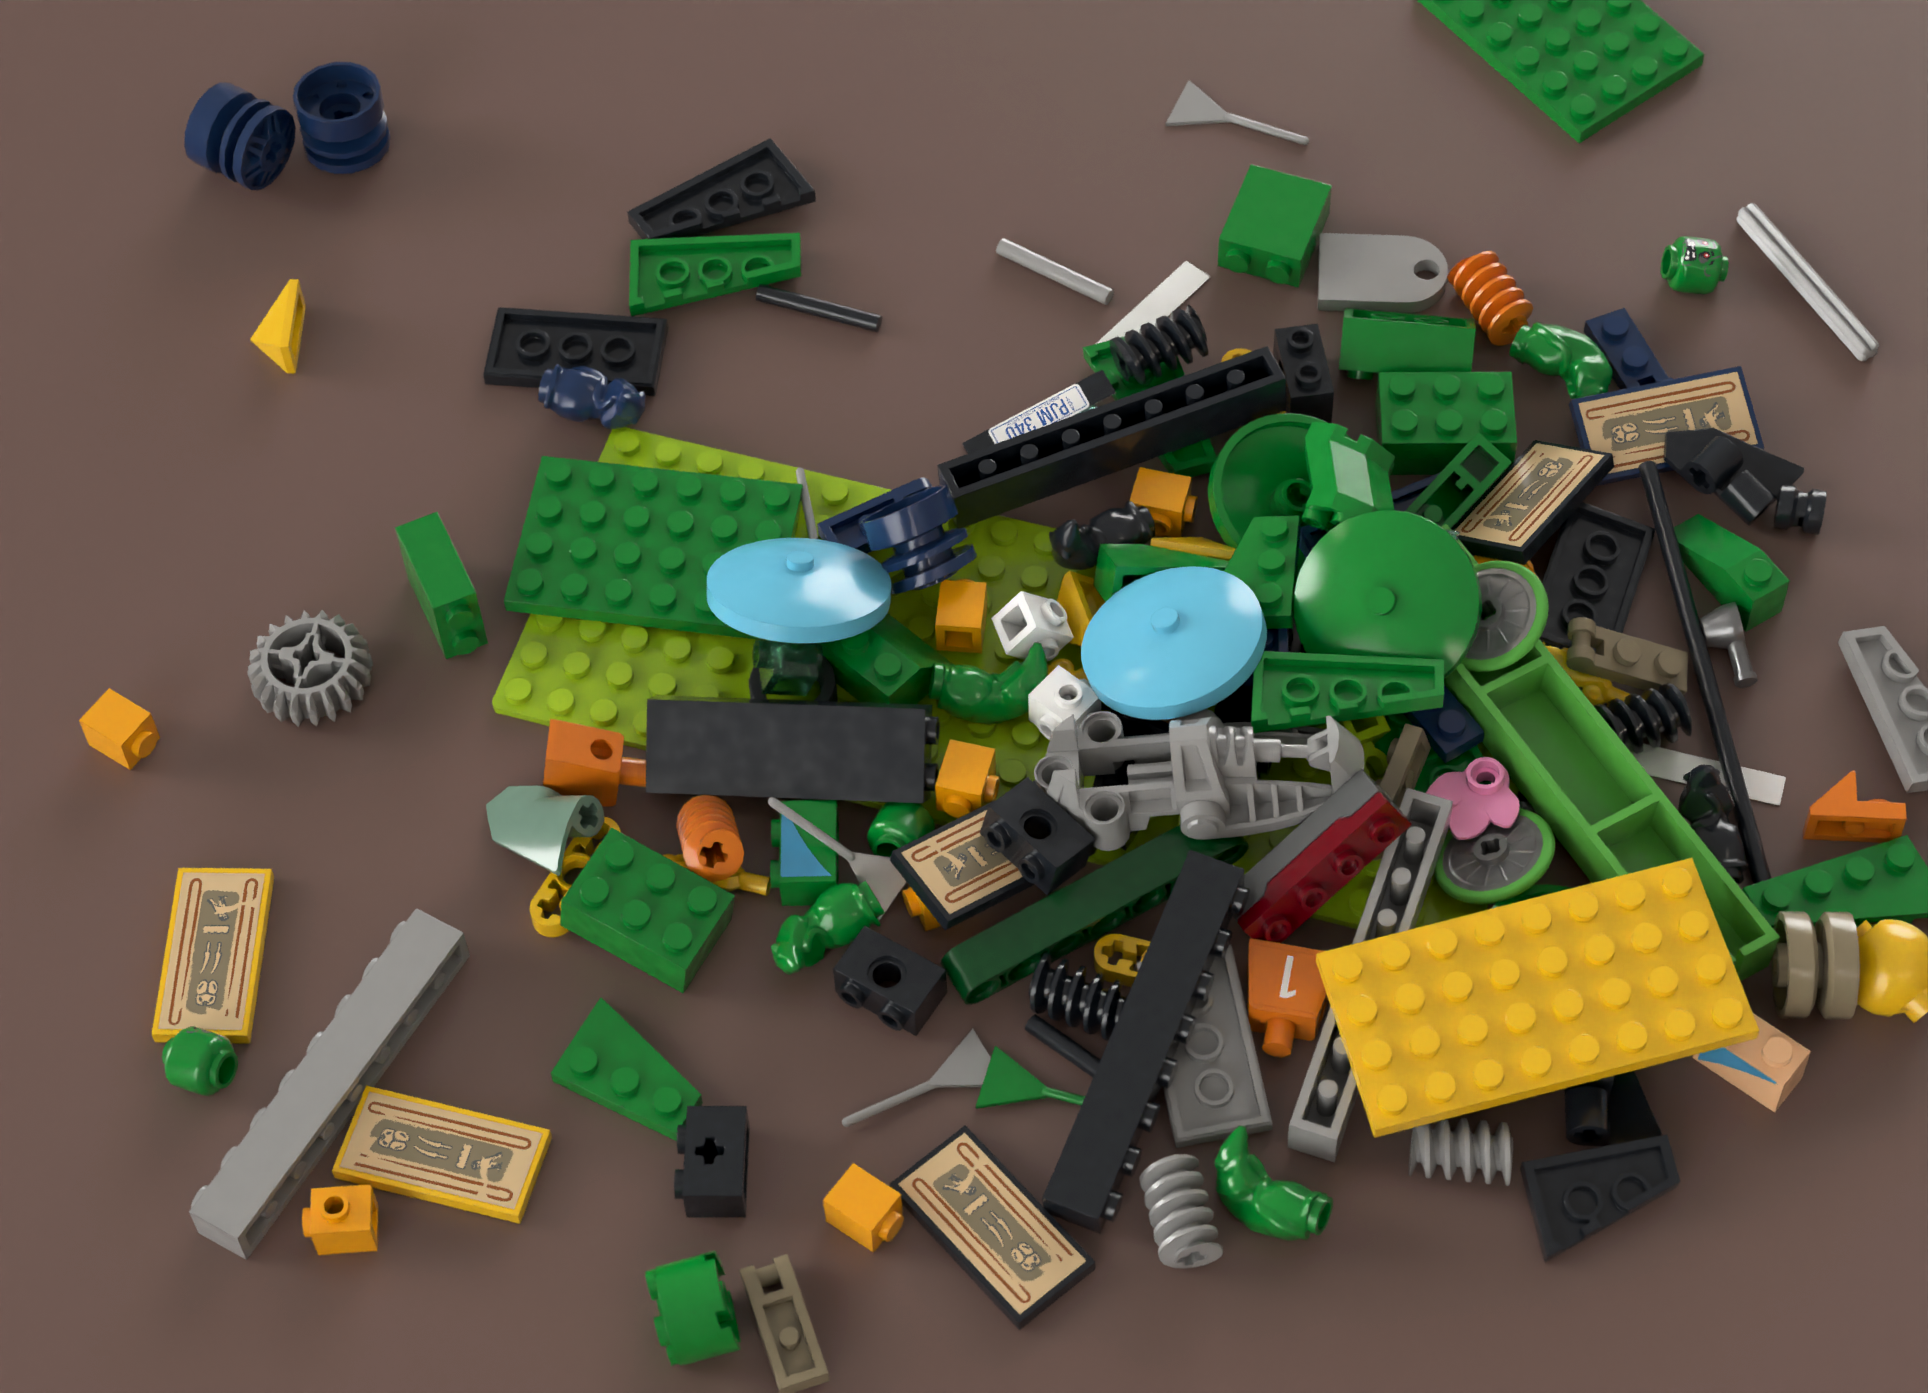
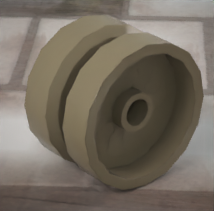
[1771,911,1860,1019]

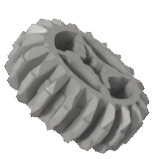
[247,610,373,727]

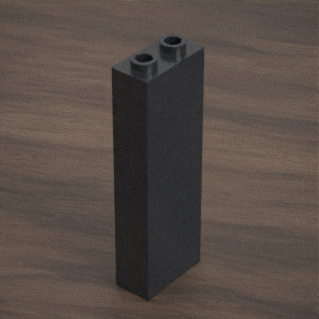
[646,695,940,803]

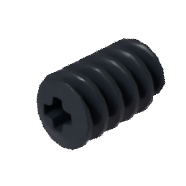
[1109,305,1208,386]
[1594,683,1692,754]
[1029,952,1129,1041]

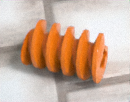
[1447,251,1533,346]
[676,795,744,882]

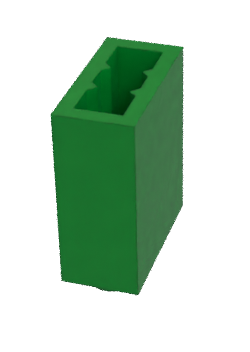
[1218,164,1332,288]
[395,512,488,659]

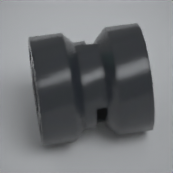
[1773,483,1827,535]

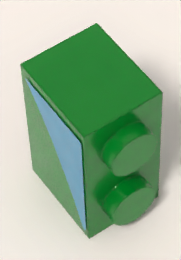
[770,800,839,906]

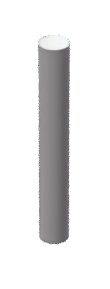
[996,238,1114,305]

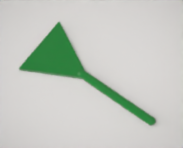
[975,1045,1085,1109]

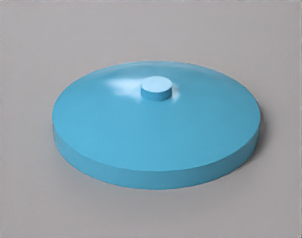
[706,538,891,643]
[1081,566,1267,720]

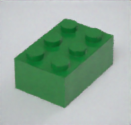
[1375,372,1517,475]
[560,827,735,993]

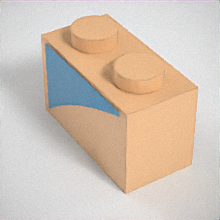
[1692,1013,1811,1113]

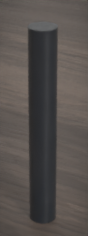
[756,284,882,332]
[1025,1014,1101,1077]

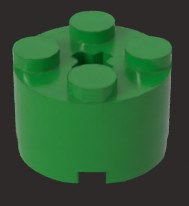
[645,1251,741,1366]

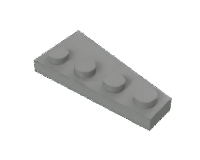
[1838,626,1928,793]

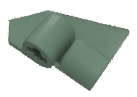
[486,785,604,876]

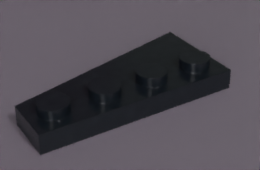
[627,138,816,239]

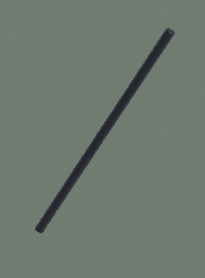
[1638,461,1772,884]

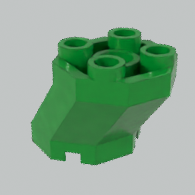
[1302,422,1395,533]

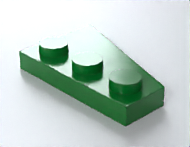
[1224,516,1301,629]
[551,997,703,1141]

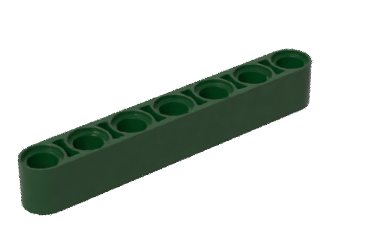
[940,825,1249,1005]

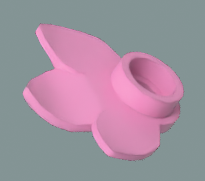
[1426,757,1519,840]

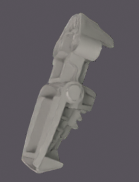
[1034,709,1364,851]

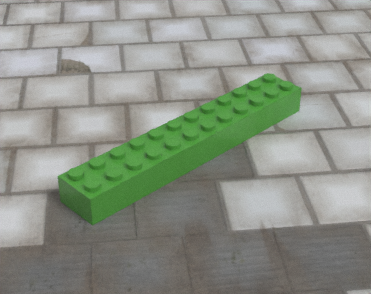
[1441,524,1780,981]

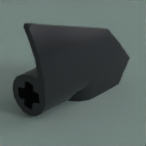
[1664,428,1804,525]
[1561,1071,1663,1147]

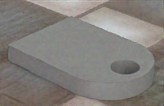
[1318,233,1448,313]

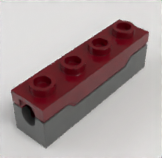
[1232,769,1412,943]

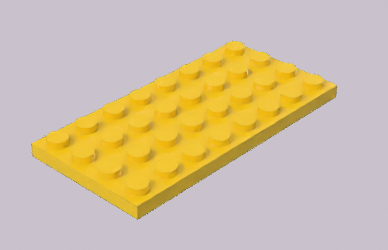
[1316,858,1760,1138]

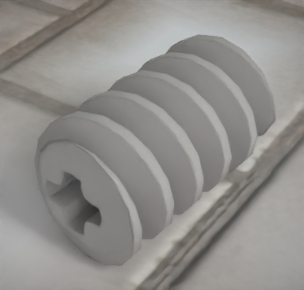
[1409,1118,1513,1186]
[1140,1154,1223,1269]

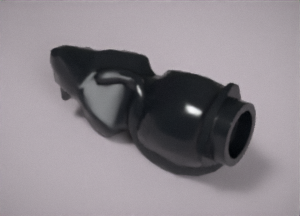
[1049,500,1155,570]
[1678,764,1749,885]

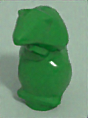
[1509,322,1613,399]
[928,642,1048,725]
[771,880,885,975]
[1214,1126,1333,1240]

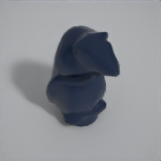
[538,364,645,430]

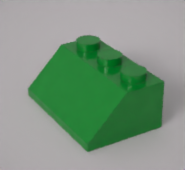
[1339,308,1476,379]
[792,613,954,704]

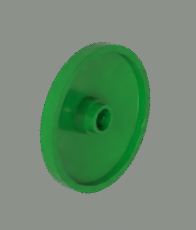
[1208,413,1351,578]
[1293,510,1482,679]

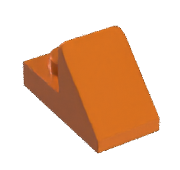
[1803,770,1907,843]

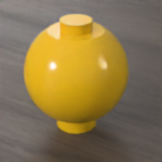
[1856,919,1928,1023]

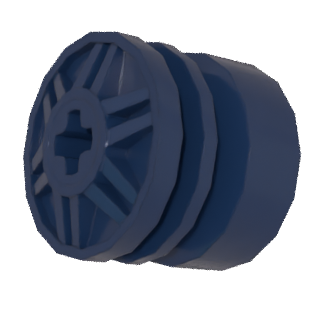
[293,62,391,174]
[184,83,296,190]
[859,484,977,594]

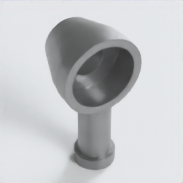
[1700,602,1758,688]

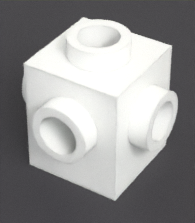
[991,591,1074,661]
[1028,665,1101,740]

